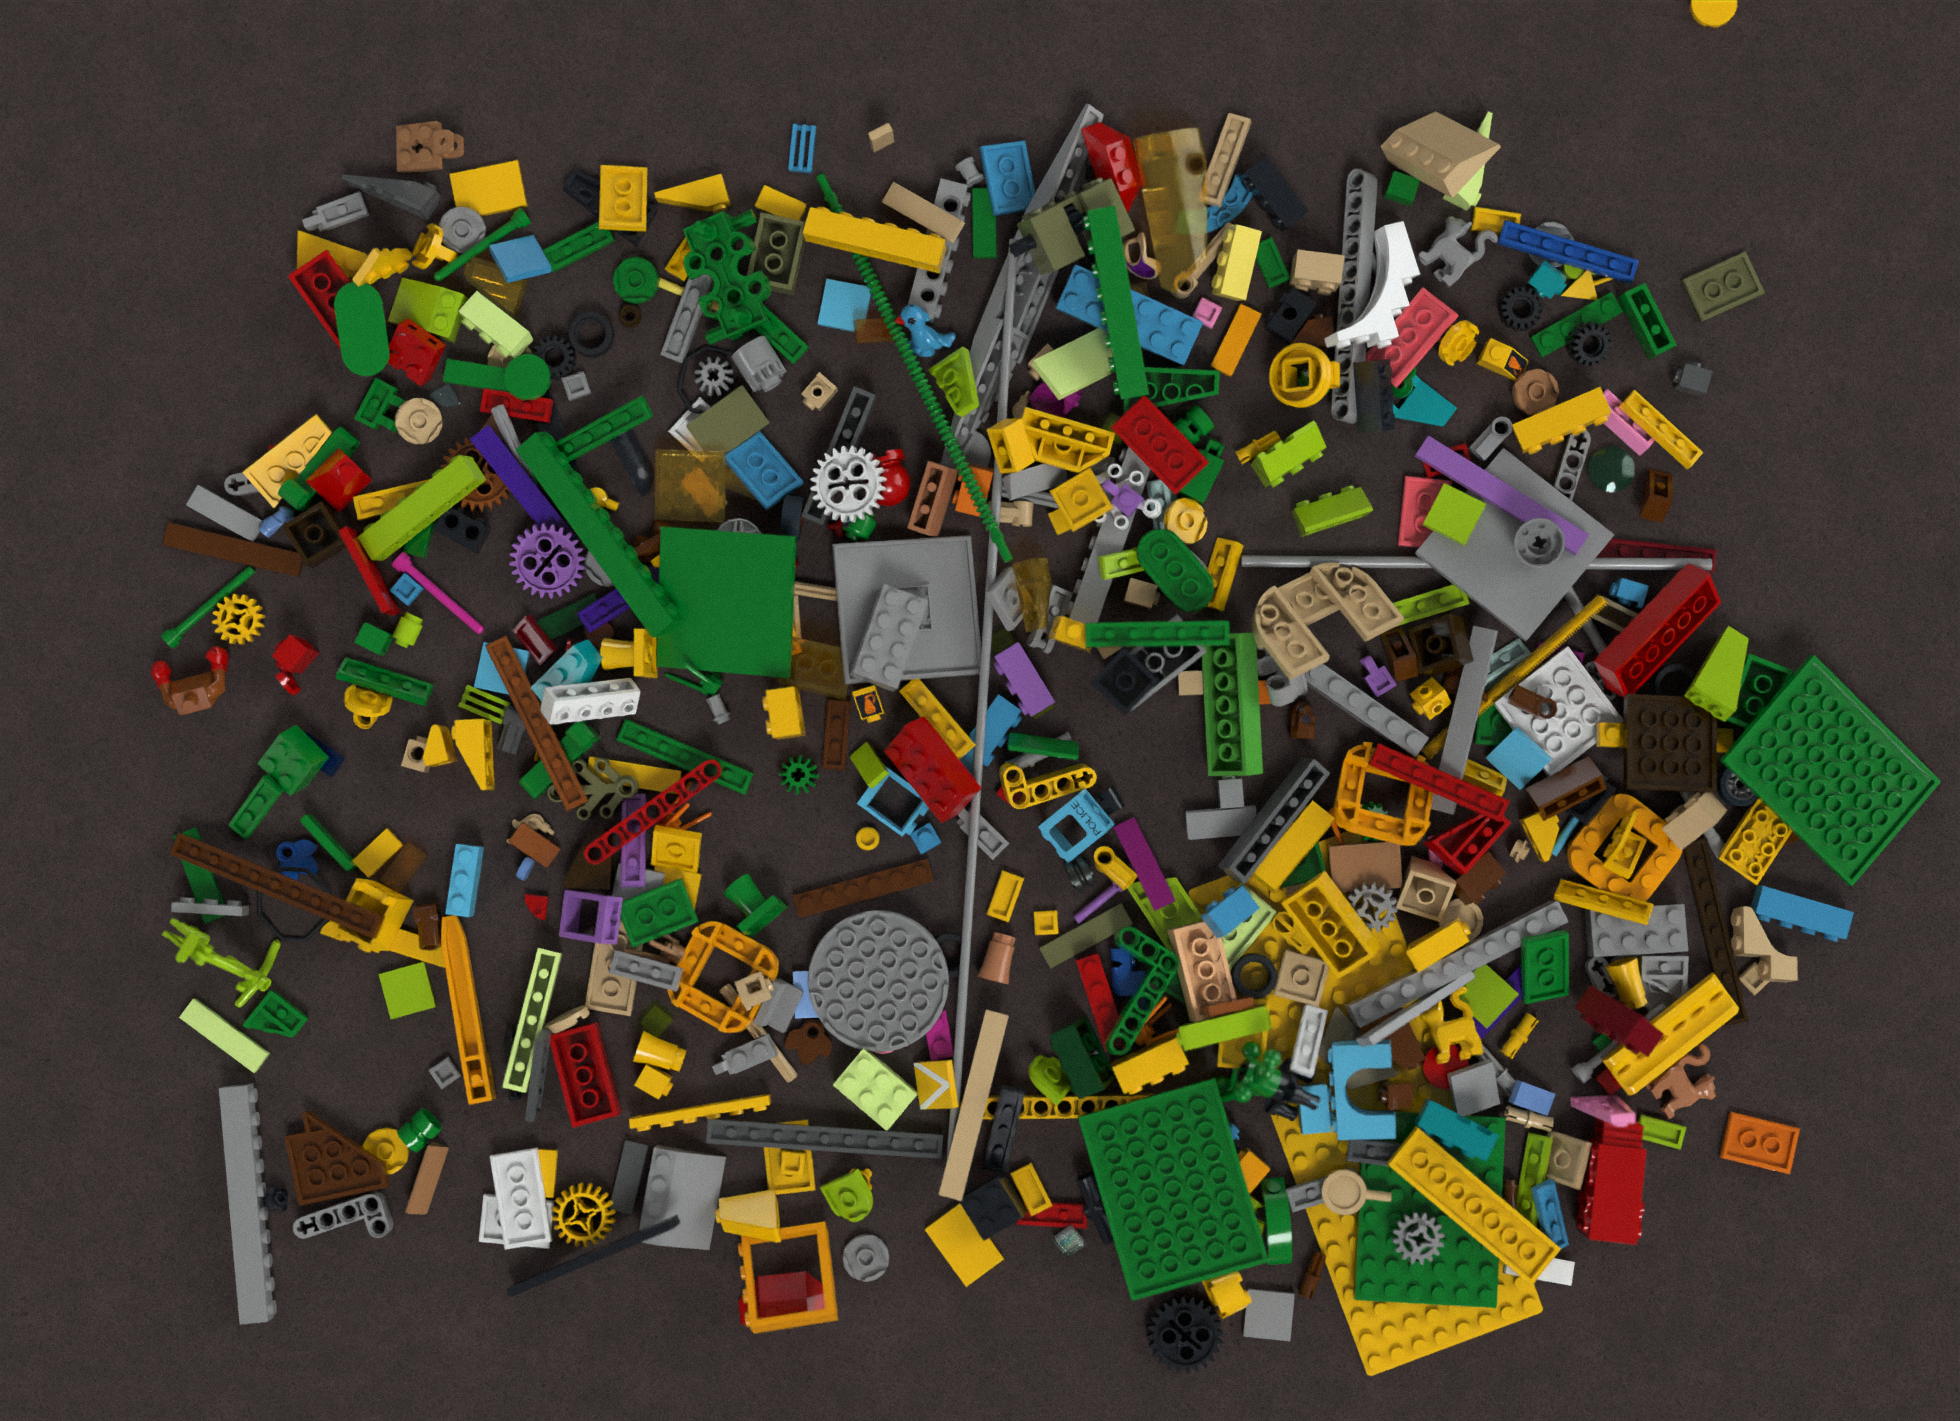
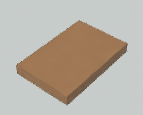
[1328,841,1403,892]

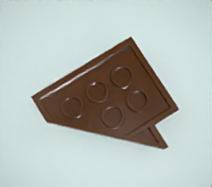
[284,1110,390,1206]

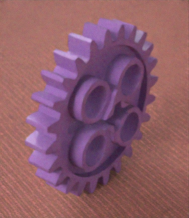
[509,522,586,599]

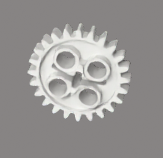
[810,446,887,523]

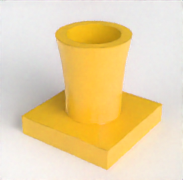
[600,629,658,678]

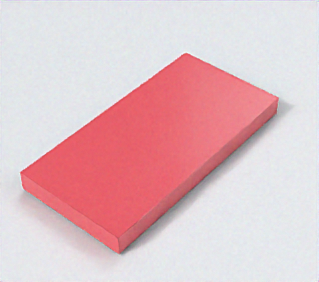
[1365,287,1459,388]

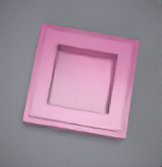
[1192,297,1223,329]

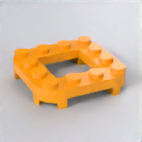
[1334,742,1433,846]
[1567,794,1682,902]
[667,921,779,1033]

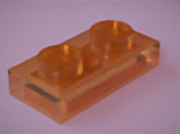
[853,318,902,344]

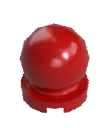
[859,449,911,507]

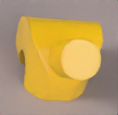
[590,488,619,511]

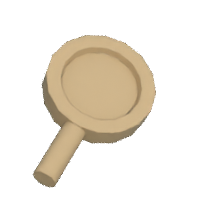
[1415,898,1483,941]
[1321,1169,1392,1215]

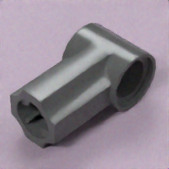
[497,705,527,755]

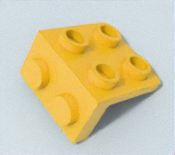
[1603,811,1647,879]

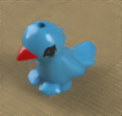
[894,304,956,357]

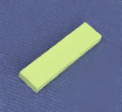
[179,998,270,1073]

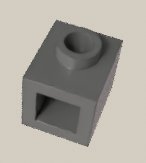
[1672,362,1713,397]

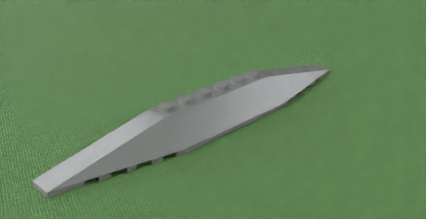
[945,104,1103,456]

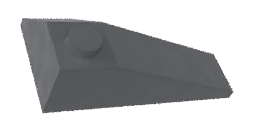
[341,174,441,221]

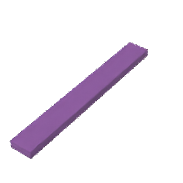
[1415,436,1589,555]

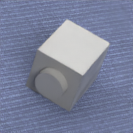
[1217,776,1244,809]

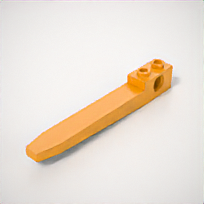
[441,915,497,1105]

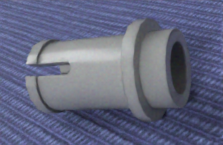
[706,694,731,725]

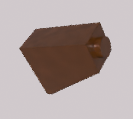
[1356,1007,1426,1070]

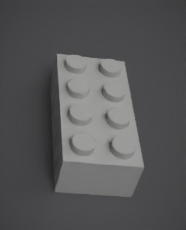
[849,584,928,692]
[1584,904,1688,957]

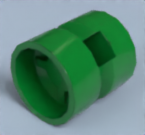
[1173,405,1215,446]
[397,1108,443,1153]

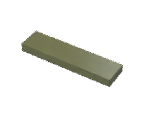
[1039,903,1132,969]

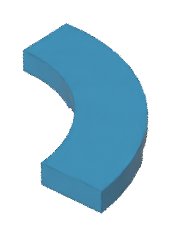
[1175,175,1253,235]

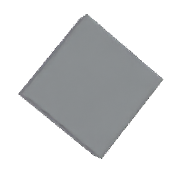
[561,371,592,401]
[428,1056,462,1090]

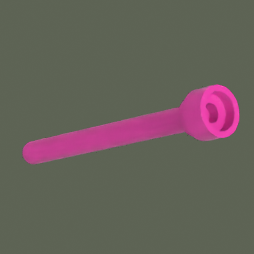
[392,552,484,634]

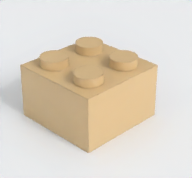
[1289,250,1344,295]
[1662,792,1727,850]

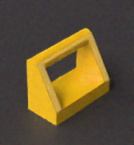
[423,725,457,767]

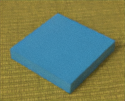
[490,235,551,283]

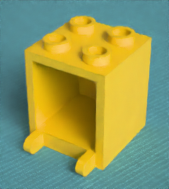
[331,878,414,953]

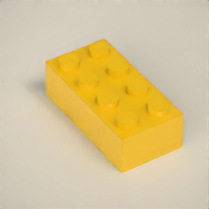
[1281,870,1381,979]

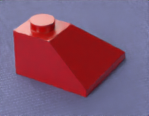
[306,448,372,513]

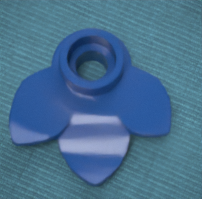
[276,840,318,880]

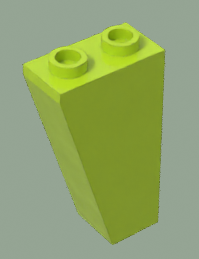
[1684,626,1749,722]
[1177,1005,1273,1051]

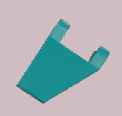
[1393,374,1457,427]

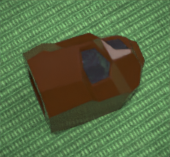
[1289,702,1315,739]

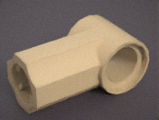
[988,501,1034,527]

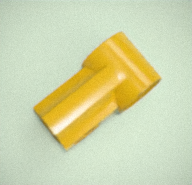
[1094,846,1137,891]

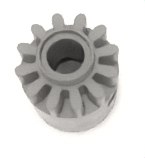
[731,336,787,392]

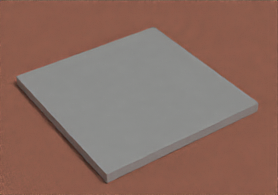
[1415,448,1614,642]
[832,535,981,685]

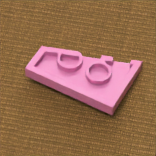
[1570,1094,1635,1127]

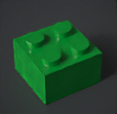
[257,725,329,796]

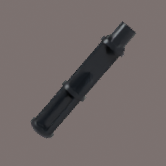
[504,1028,522,1101]

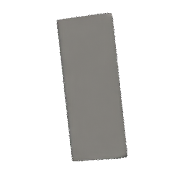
[1002,464,1067,501]
[1186,805,1256,840]

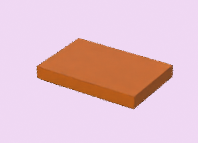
[1719,1111,1800,1174]

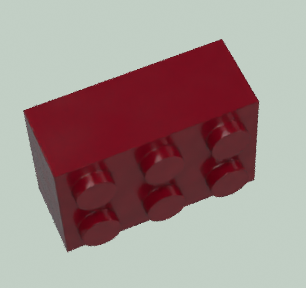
[1575,985,1664,1057]

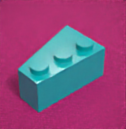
[531,640,603,701]
[1414,1098,1499,1161]

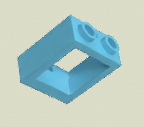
[857,766,929,837]

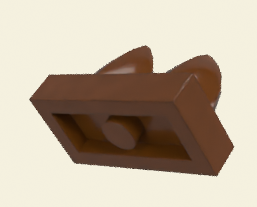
[634,519,672,565]

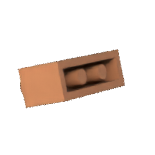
[908,461,958,536]

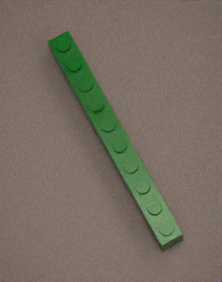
[516,432,682,638]

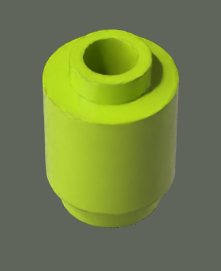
[392,612,423,648]

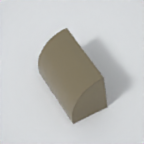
[1592,592,1639,632]

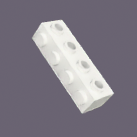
[540,678,641,724]

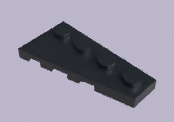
[563,169,658,247]

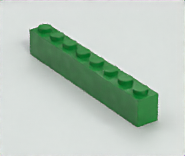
[1083,205,1149,400]

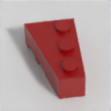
[1423,813,1511,875]

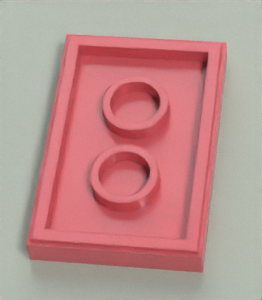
[1398,476,1452,548]

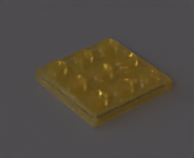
[655,449,726,522]

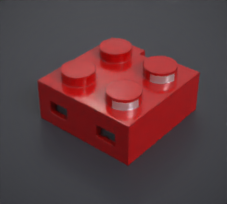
[388,318,446,386]

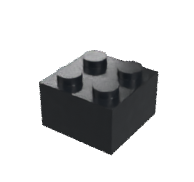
[1090,647,1159,716]
[959,1171,1028,1241]

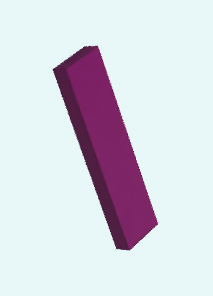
[1113,817,1176,912]

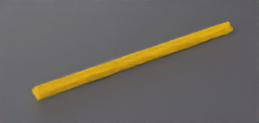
[1421,594,1608,760]

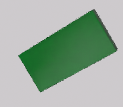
[1255,237,1290,289]

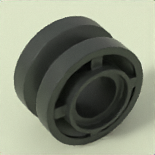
[1064,856,1096,894]

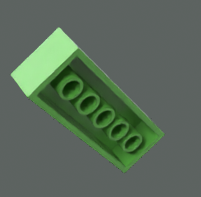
[1202,633,1263,776]

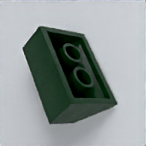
[1049,1014,1117,1100]

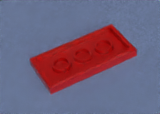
[1110,395,1209,495]
[339,527,401,616]

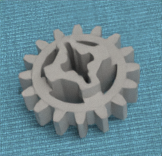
[1348,881,1397,932]
[1391,1211,1444,1265]

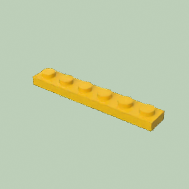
[1596,722,1733,753]
[629,1093,772,1132]

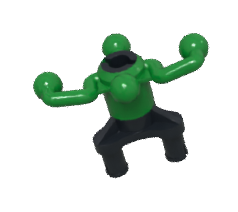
[1216,1041,1320,1121]

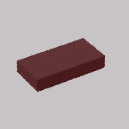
[512,615,558,666]

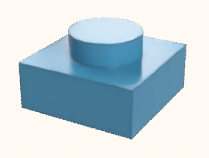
[390,573,424,606]
[910,823,942,854]

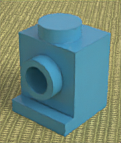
[1609,578,1649,610]

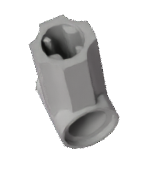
[1469,417,1513,461]

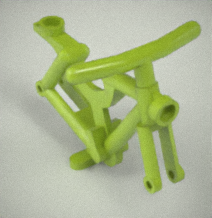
[162,918,281,1008]

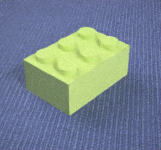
[833,1048,918,1131]

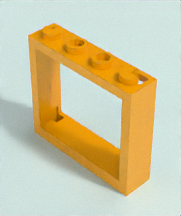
[738,1221,838,1334]

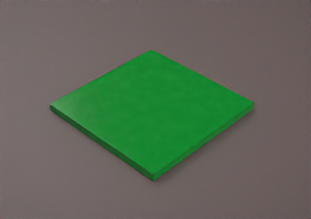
[656,526,796,678]

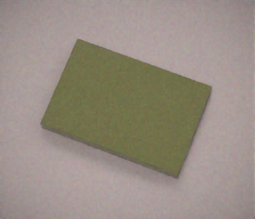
[1681,251,1765,323]
[686,385,770,464]

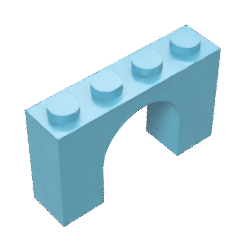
[1328,1040,1397,1140]

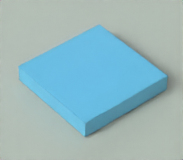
[818,279,871,334]
[474,642,530,695]
[1486,726,1552,790]

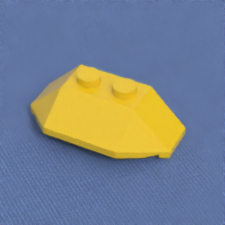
[1022,407,1115,473]

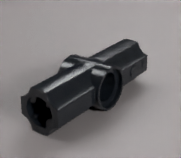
[1075,1171,1114,1244]

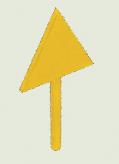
[1560,270,1613,300]

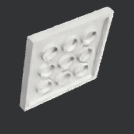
[1493,646,1624,777]

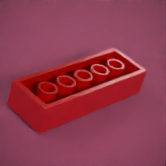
[1594,563,1721,698]

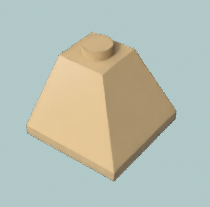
[1396,856,1456,922]

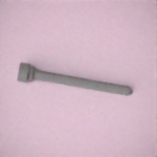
[1571,1004,1666,1084]

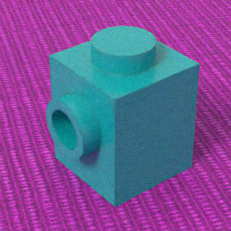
[1528,259,1566,299]

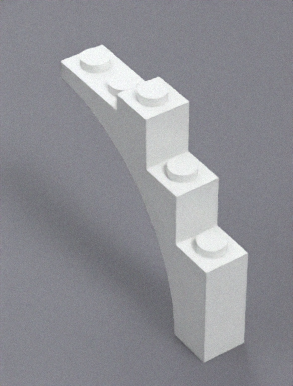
[1324,221,1420,349]

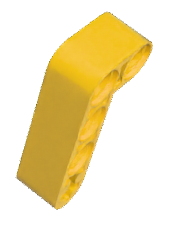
[999,762,1097,809]

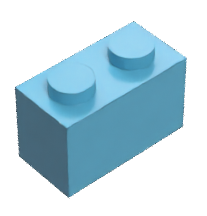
[1297,1082,1334,1134]

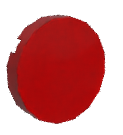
[1422,1044,1469,1090]

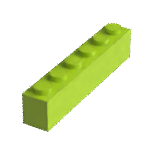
[357,455,486,561]

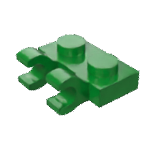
[354,378,405,432]

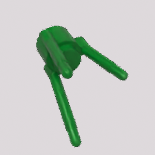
[665,663,724,696]

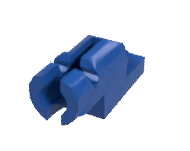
[1110,948,1147,1010]

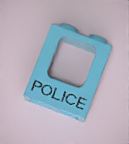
[1038,788,1115,863]

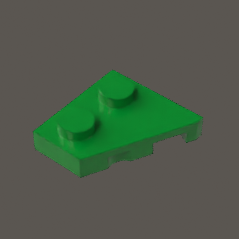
[242,989,309,1038]

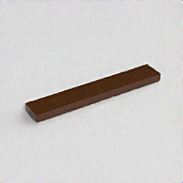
[162,522,304,577]

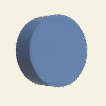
[516,857,535,881]

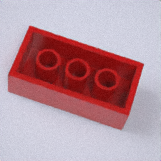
[288,249,351,350]
[884,716,982,823]
[550,1021,622,1128]

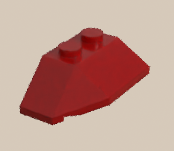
[1081,122,1143,213]
[738,1271,825,1325]

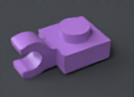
[1102,479,1144,518]
[1360,655,1396,698]

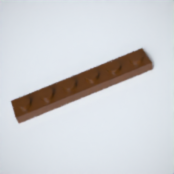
[793,859,934,918]

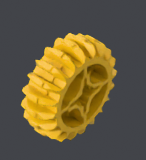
[552,1183,616,1247]

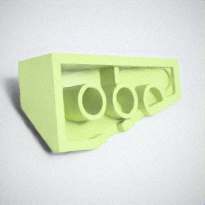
[1443,111,1492,211]

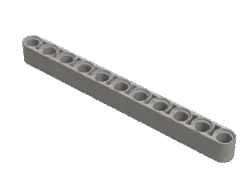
[1331,168,1377,424]

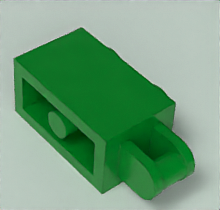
[1178,438,1225,505]

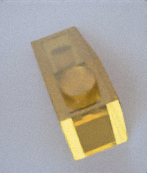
[1012,558,1052,632]

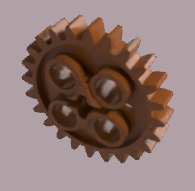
[440,438,511,512]

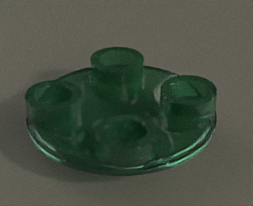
[1588,446,1635,493]

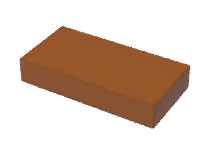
[508,822,561,868]
[1200,997,1254,1016]

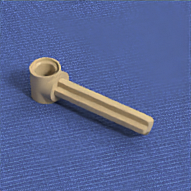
[1171,222,1233,299]

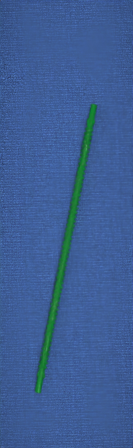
[816,174,1013,563]

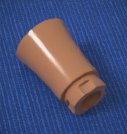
[977,932,1016,985]

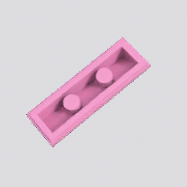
[1603,389,1655,456]

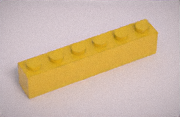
[803,207,947,273]

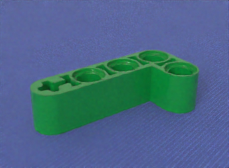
[278,427,360,512]
[519,720,600,800]

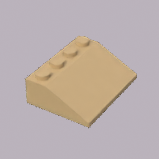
[1380,111,1501,198]

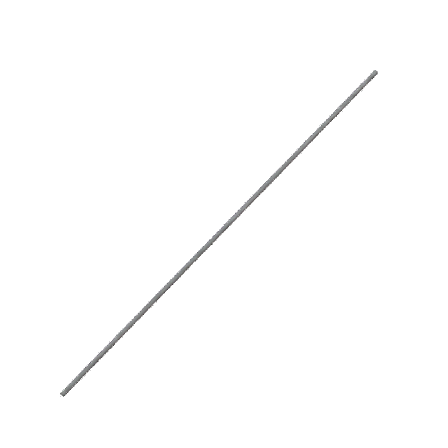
[946,239,1018,1164]

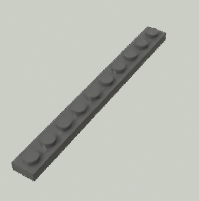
[706,1119,943,1159]

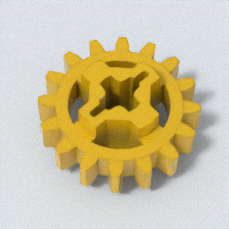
[212,594,265,645]

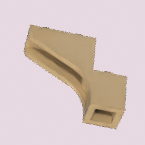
[1731,906,1798,983]

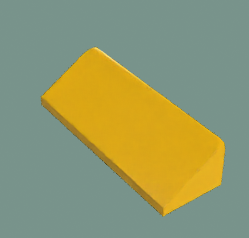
[1206,537,1243,612]

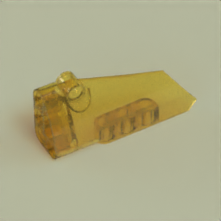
[1133,128,1207,294]

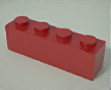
[1075,952,1123,1051]

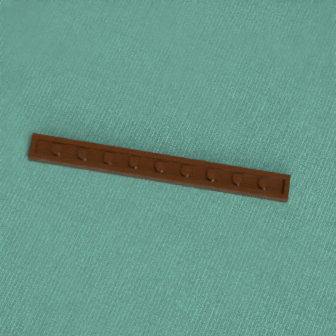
[169,833,385,939]

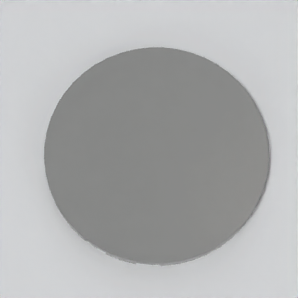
[808,910,949,1052]

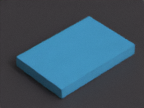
[979,140,1035,216]
[723,431,803,511]

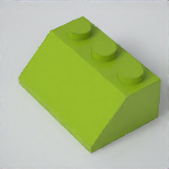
[1292,485,1373,537]

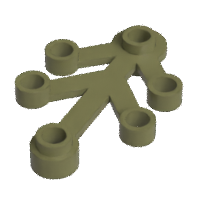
[547,758,639,820]

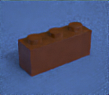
[1526,756,1607,821]

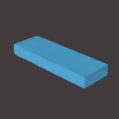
[1531,1179,1569,1249]

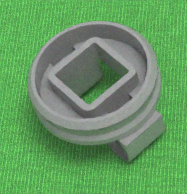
[1256,645,1307,706]

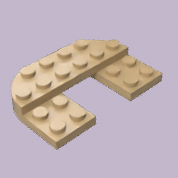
[1252,562,1404,680]

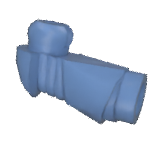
[259,506,297,538]

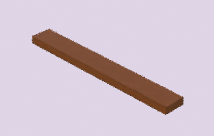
[485,636,588,812]

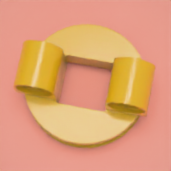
[1269,343,1340,408]

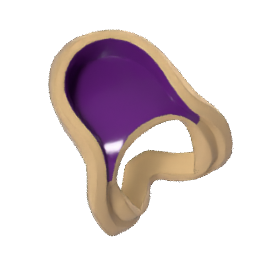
[1122,232,1161,279]

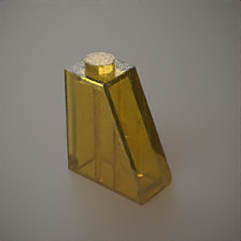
[464,257,529,321]

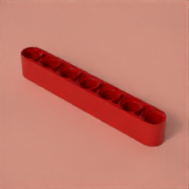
[584,760,721,864]

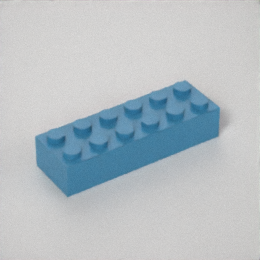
[1055,264,1203,366]

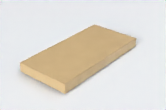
[585,918,643,1016]

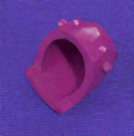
[1028,382,1083,418]

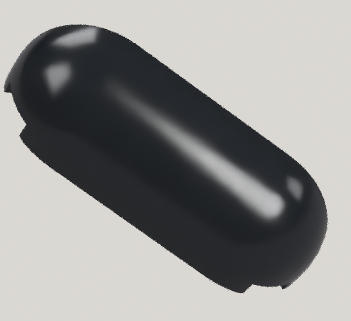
[597,413,655,497]

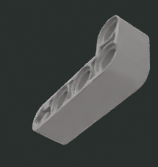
[293,1191,394,1239]

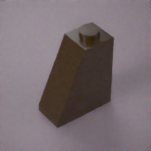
[563,828,615,890]

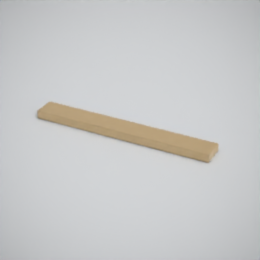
[939,1010,1009,1201]

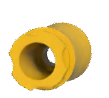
[1605,956,1647,1009]
[633,1031,687,1071]

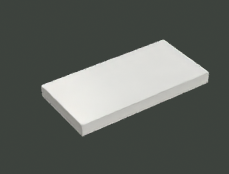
[490,1147,553,1250]

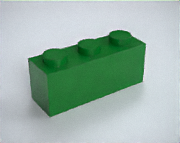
[1617,283,1676,360]

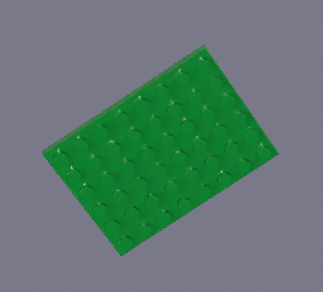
[1720,655,1941,886]
[1078,1077,1269,1301]
[1354,1109,1506,1308]

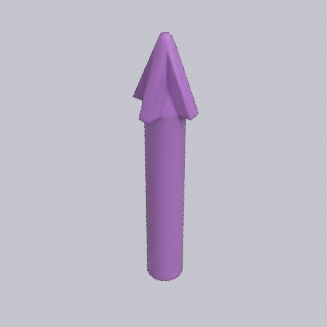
[1073,881,1122,923]

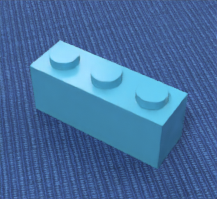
[445,844,484,917]

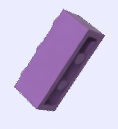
[993,642,1055,717]

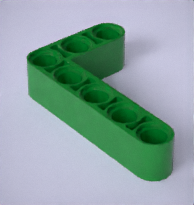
[1105,927,1179,1055]

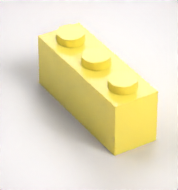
[1212,224,1262,301]

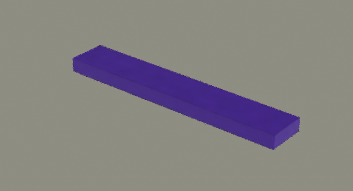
[470,425,576,551]

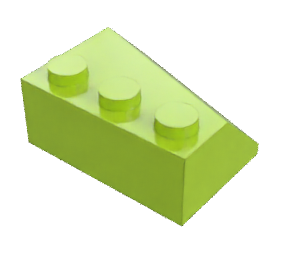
[1250,421,1326,488]

